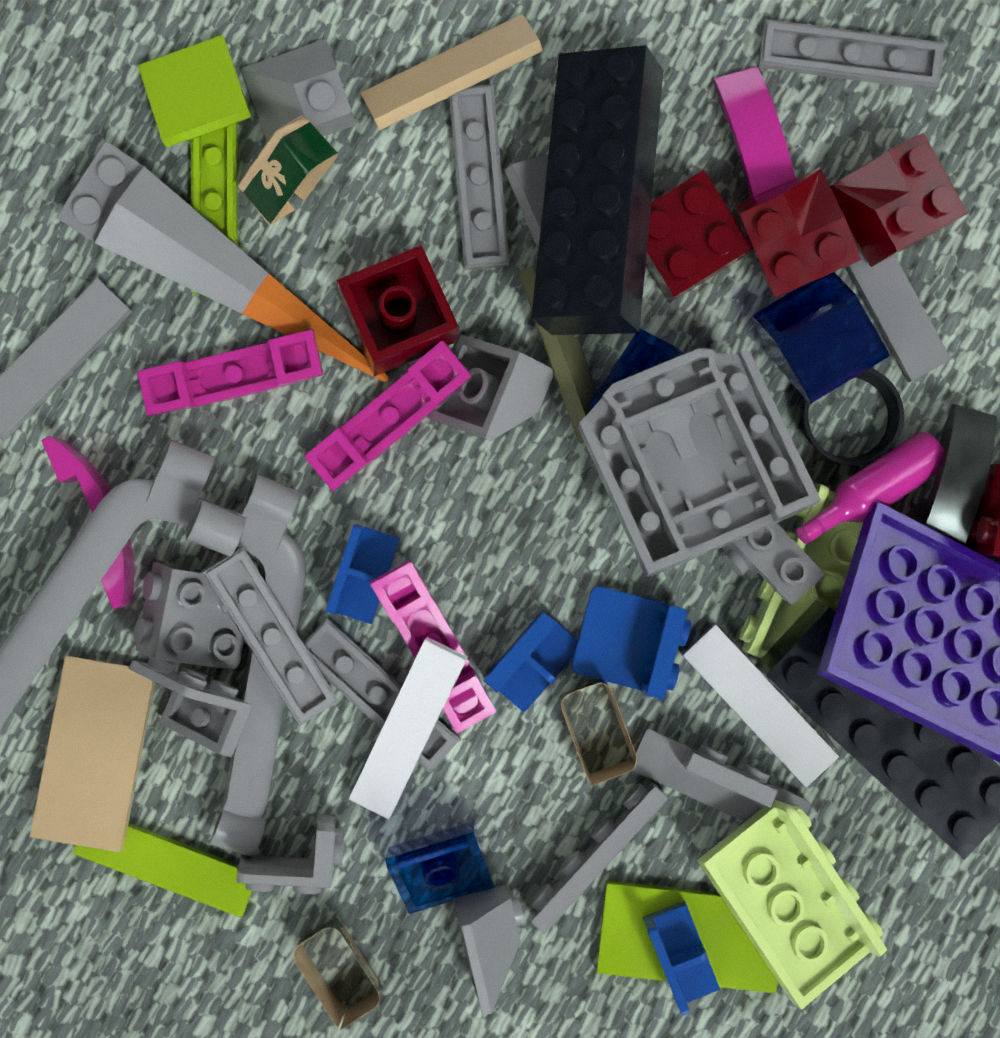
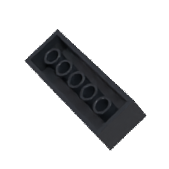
[531,45,664,335]
[755,599,1000,860]

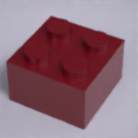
[646,170,753,304]
[336,245,459,377]

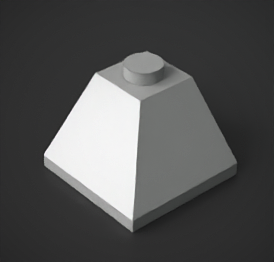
[241,39,356,142]
[427,334,554,441]
[452,885,525,1016]

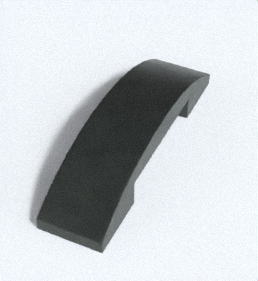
[920,403,997,545]

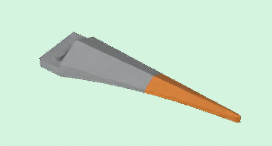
[56,141,389,382]

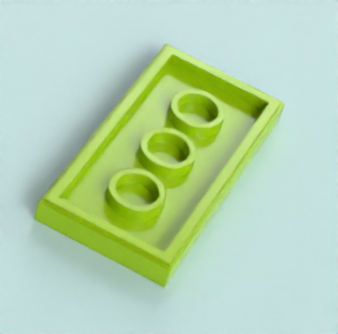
[596,880,778,994]

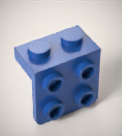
[571,586,691,700]

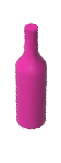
[796,431,944,544]

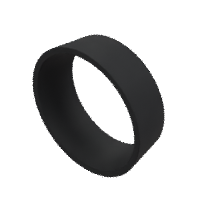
[803,365,904,465]

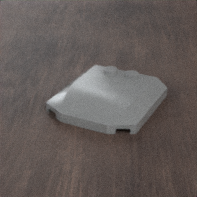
[577,348,821,577]

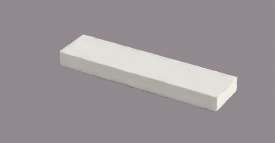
[681,624,839,788]
[349,637,468,819]

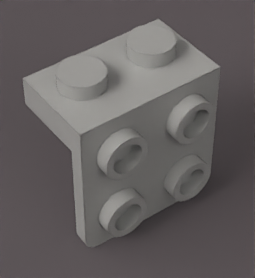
[134,562,245,670]
[129,656,253,757]
[236,814,344,894]

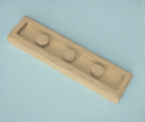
[360,14,543,131]

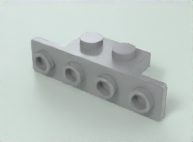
[721,523,824,605]
[631,728,811,822]

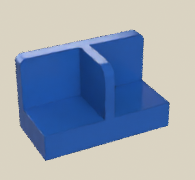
[325,524,400,624]
[483,610,577,711]
[643,901,720,1016]

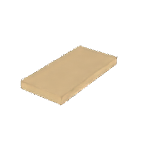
[30,656,155,852]

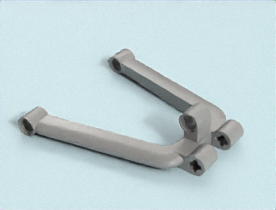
[0,440,306,858]

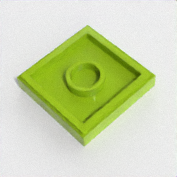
[138,35,252,148]

